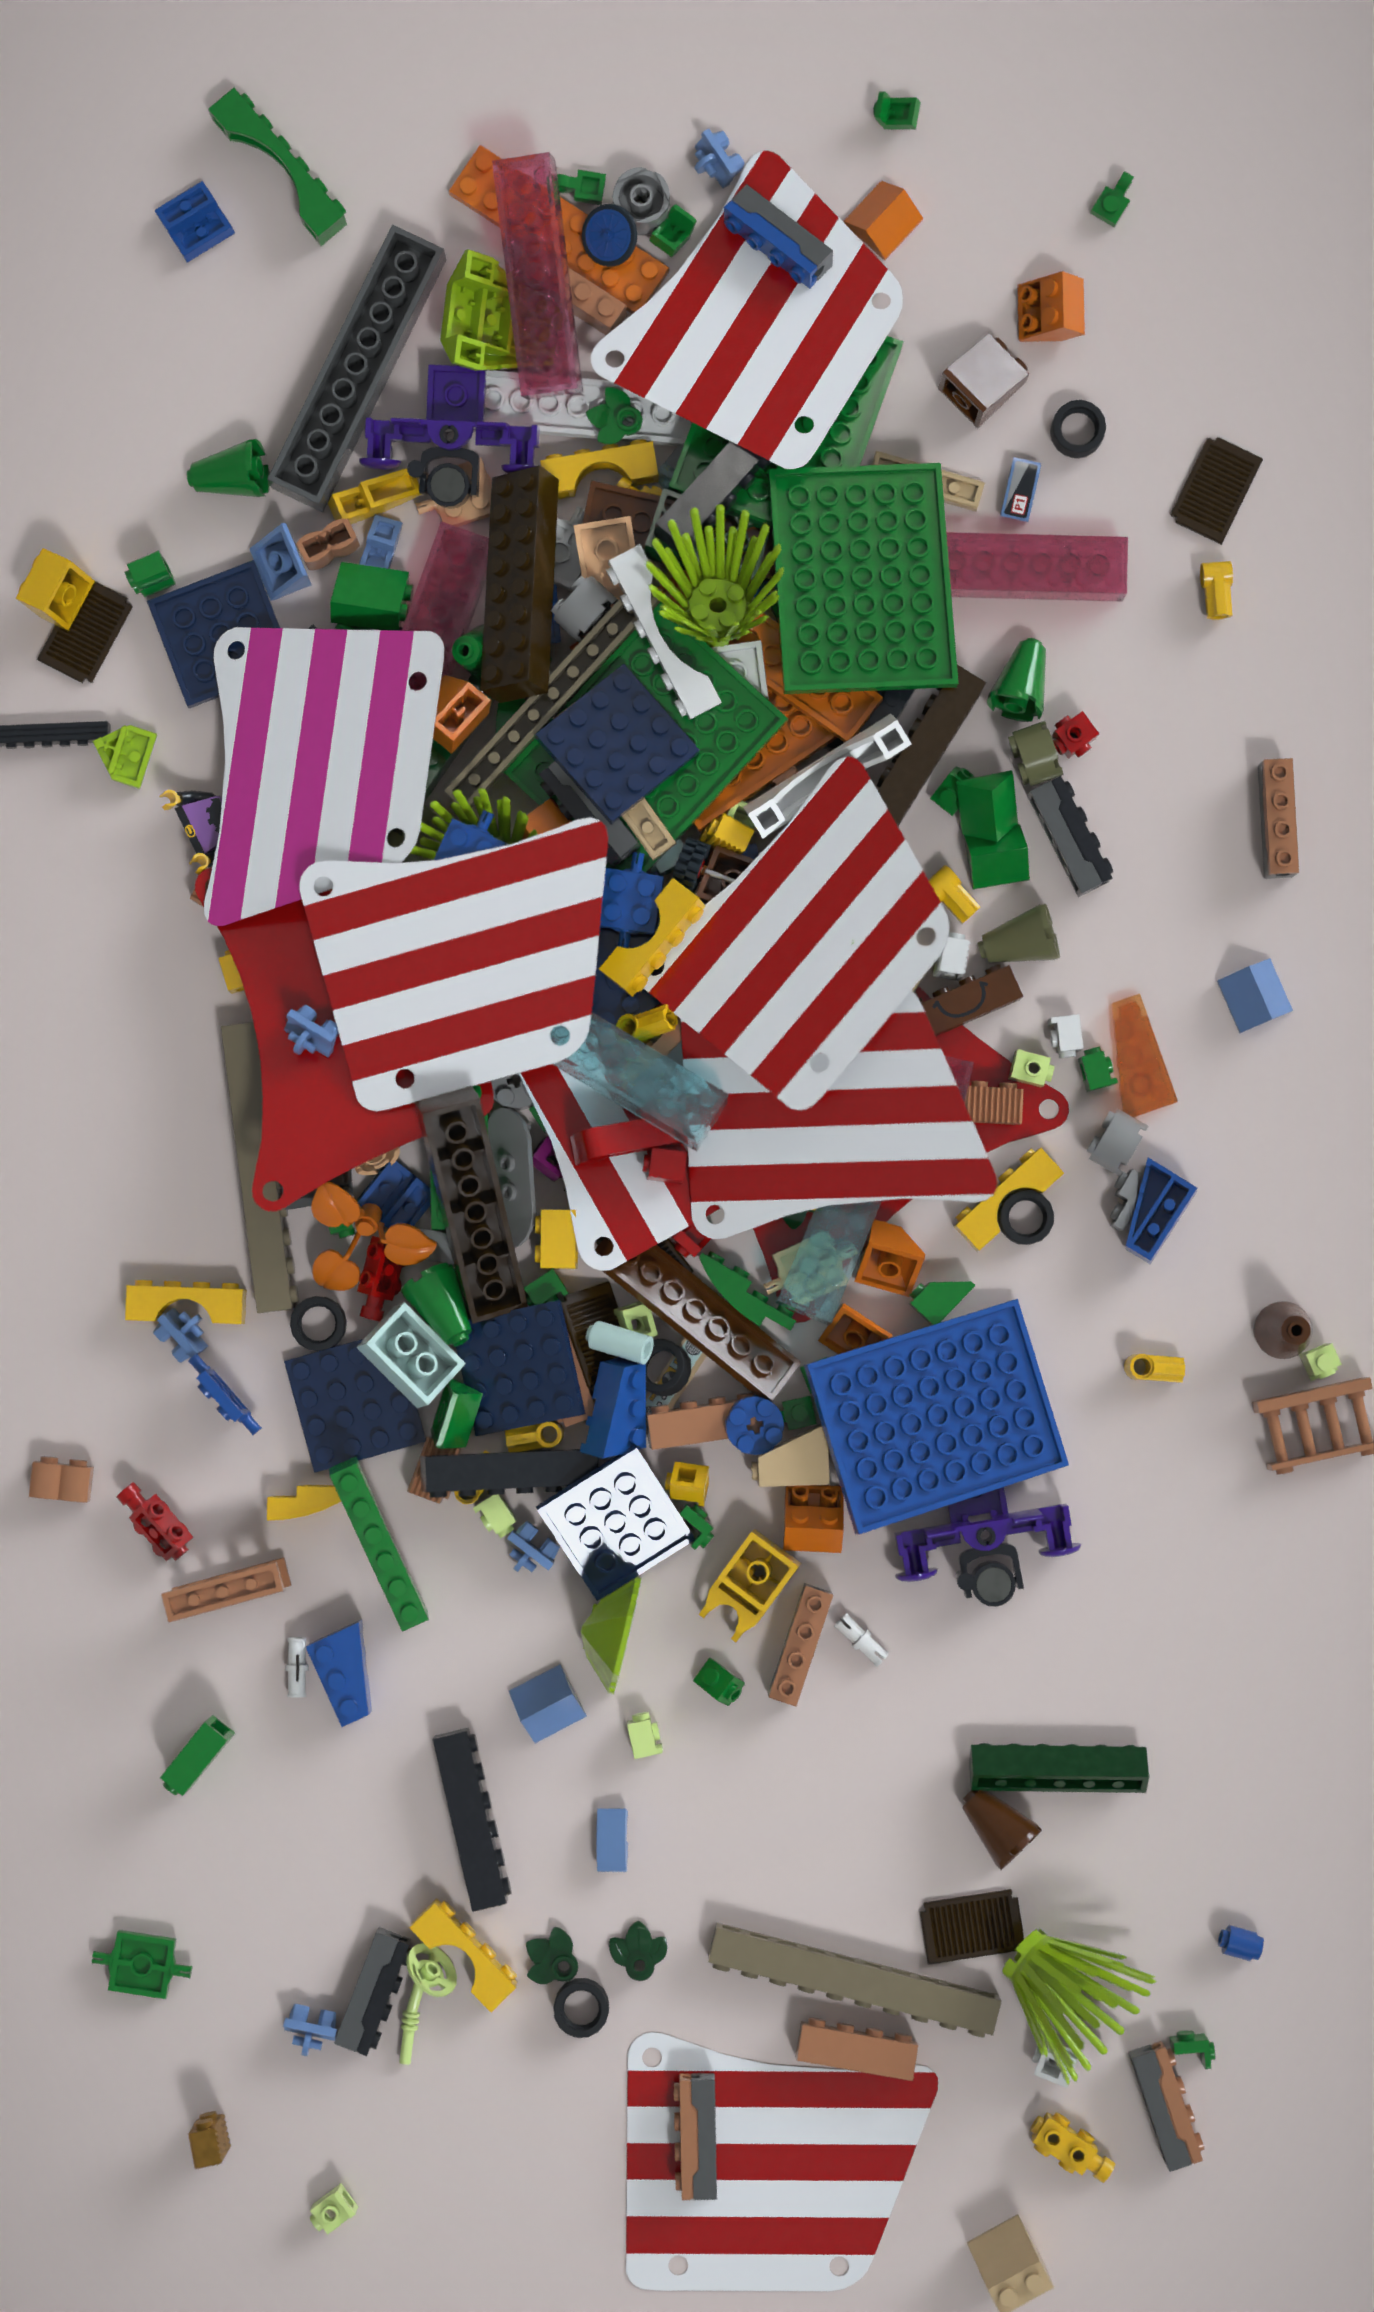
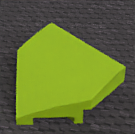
[93,725,157,789]

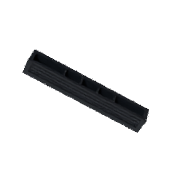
[0,721,111,749]

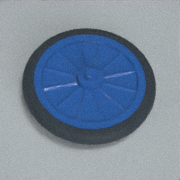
[582,204,637,267]

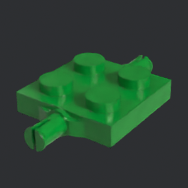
[91,1930,193,1999]

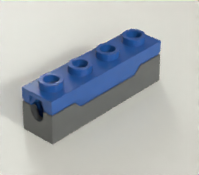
[724,184,833,289]

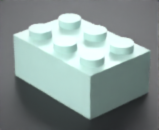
[356,1302,466,1408]

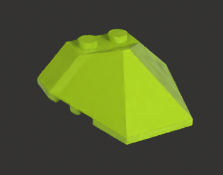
[440,249,561,371]
[581,1577,642,1694]

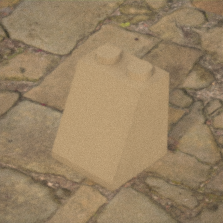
[751,1424,830,1487]
[967,2214,1054,2312]

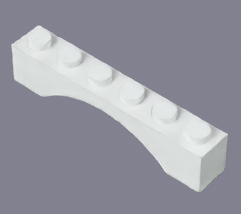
[606,544,722,720]
[743,714,911,838]

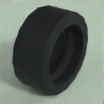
[1050,400,1106,459]
[998,1190,1054,1245]
[290,1296,347,1351]
[646,1339,691,1396]
[553,1978,609,2038]

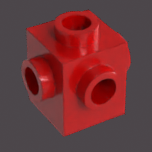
[1052,711,1099,759]

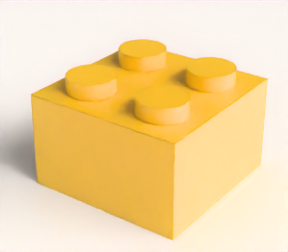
[16,548,95,631]
[535,1210,578,1269]

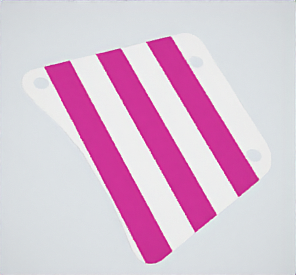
[204,627,444,926]

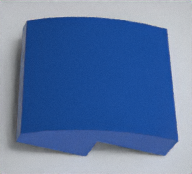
[154,181,235,263]
[356,1161,430,1228]

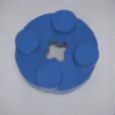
[725,1396,784,1455]

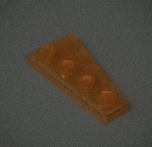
[1111,994,1178,1117]

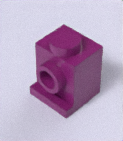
[532,1135,563,1182]

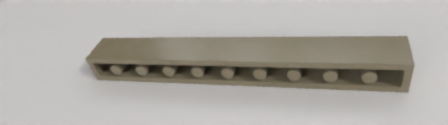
[444,592,661,808]
[221,1022,299,1313]
[708,1922,1002,2037]

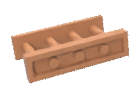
[1252,1377,1374,1475]
[161,1557,292,1623]

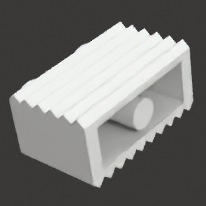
[933,933,971,981]

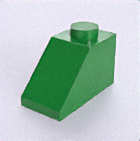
[908,1281,976,1325]

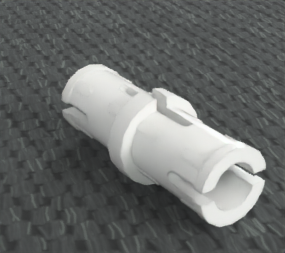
[834,1613,889,1667]
[285,1637,309,1698]

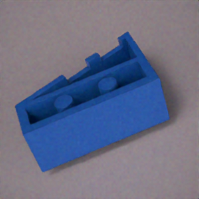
[1126,1157,1198,1265]
[580,1357,646,1459]
[306,1619,372,1727]

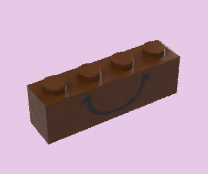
[919,964,1024,1036]

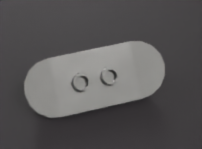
[488,1107,537,1248]

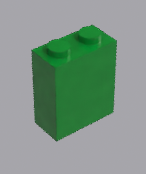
[330,562,414,631]
[160,1715,235,1797]

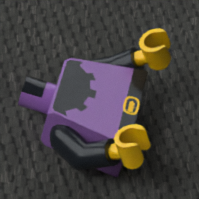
[159,790,222,875]

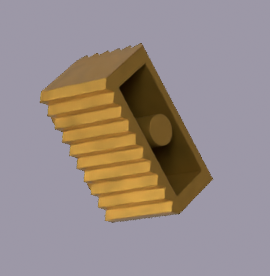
[188,2111,231,2169]

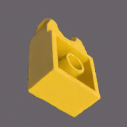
[699,1529,802,1642]

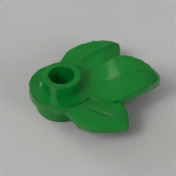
[586,387,643,445]

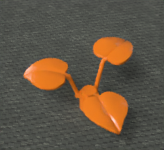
[311,1181,437,1291]

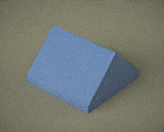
[250,523,312,601]
[1217,958,1293,1033]
[509,1664,587,1743]

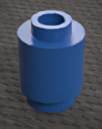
[1218,1925,1264,1961]

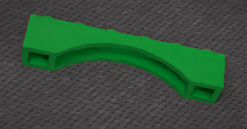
[208,88,347,246]
[329,1456,429,1632]

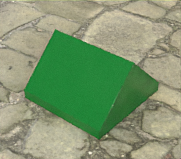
[956,770,1018,842]
[963,824,1030,890]
[430,1378,483,1449]

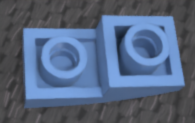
[596,1809,628,1872]

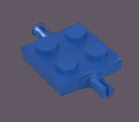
[434,810,507,860]
[600,852,664,948]
[188,1353,262,1436]

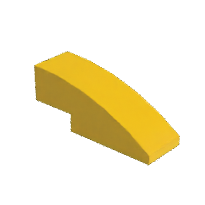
[328,468,422,524]
[267,1485,341,1521]

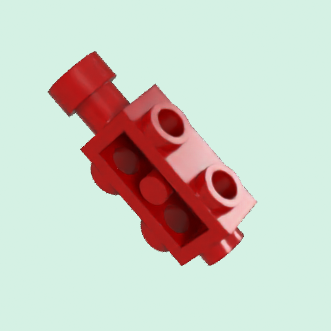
[357,1236,405,1322]
[116,1482,194,1562]

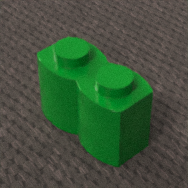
[124,550,176,598]

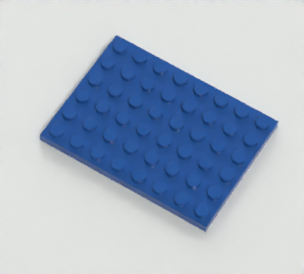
[804,1299,1069,1535]

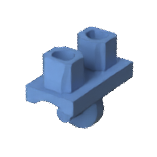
[694,129,745,188]
[284,1005,339,1057]
[153,1308,208,1363]
[507,1521,560,1572]
[283,2004,338,2056]

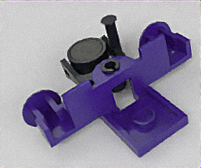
[359,365,544,509]
[894,1487,1081,1607]

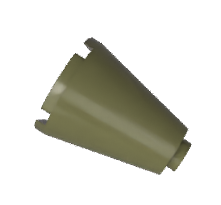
[978,904,1060,963]

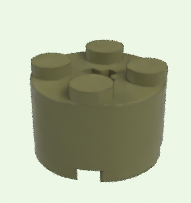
[1008,721,1064,786]

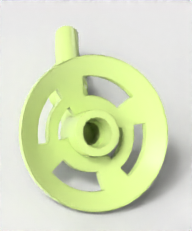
[399,1943,457,2064]

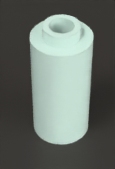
[586,1321,654,1365]

